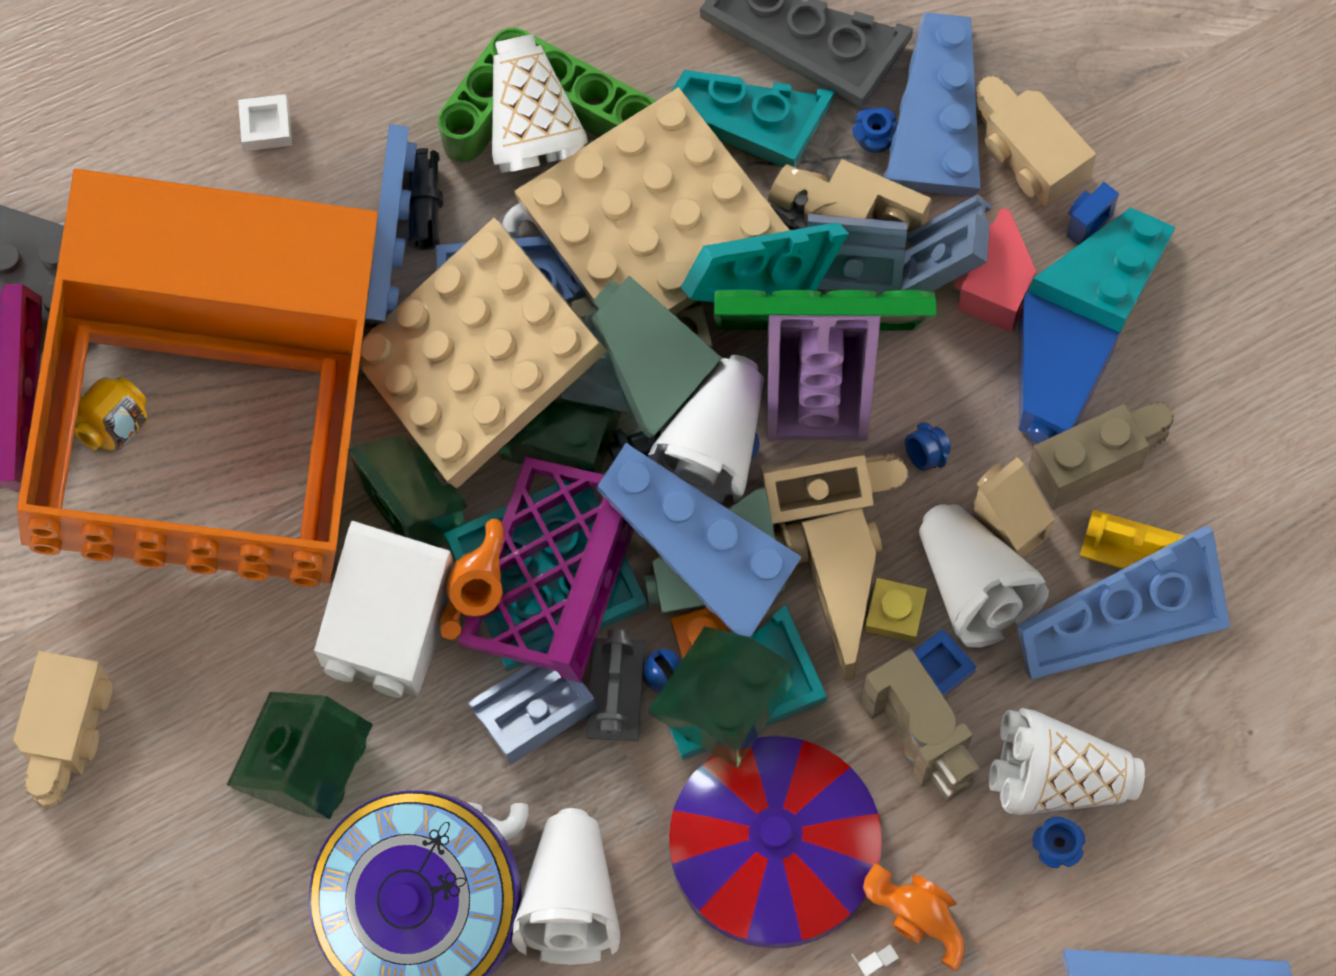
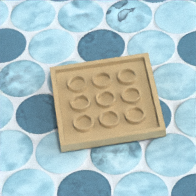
[514,87,790,315]
[349,218,608,489]

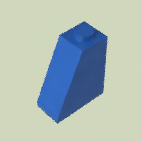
[1019,291,1120,444]

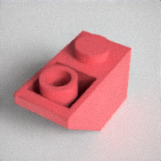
[954,207,1036,332]

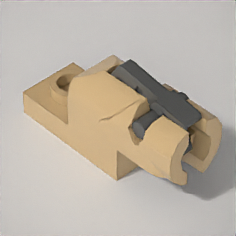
[767,159,931,231]

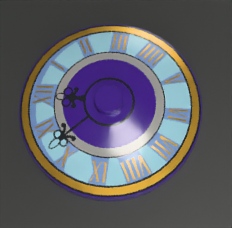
[309,790,522,976]

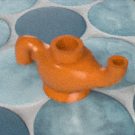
[439,519,504,640]
[863,863,965,972]

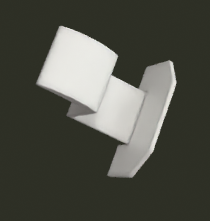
[851,945,899,976]

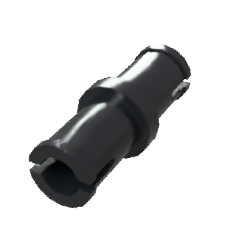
[408,148,443,250]

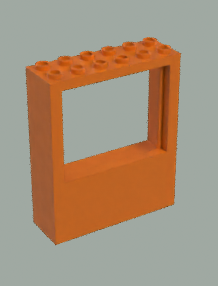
[17,168,378,587]

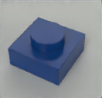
[1067,182,1119,245]
[913,628,977,698]

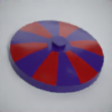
[669,736,882,948]

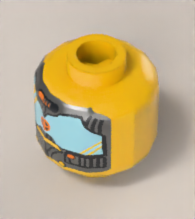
[74,377,147,451]

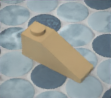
[802,508,882,681]

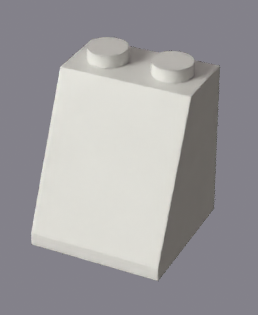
[314,521,454,698]

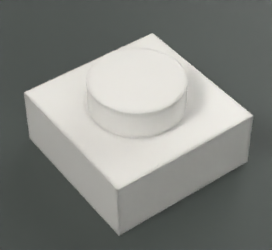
[238,94,292,151]

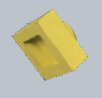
[865,578,927,643]

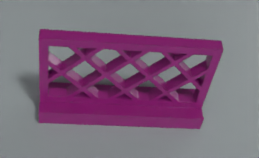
[0,284,42,492]
[458,457,634,683]

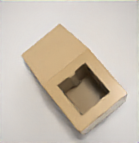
[973,457,1055,559]

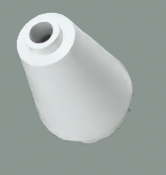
[648,355,764,503]
[919,504,1049,648]
[512,808,621,965]

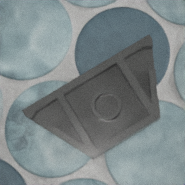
[0,205,64,353]

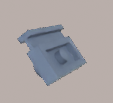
[901,195,991,292]
[807,214,908,295]
[469,652,599,765]

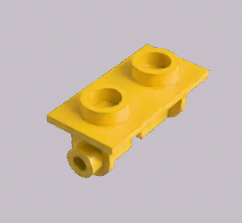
[1079,510,1185,569]

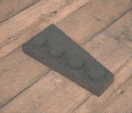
[700,0,913,109]

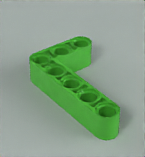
[438,27,656,162]

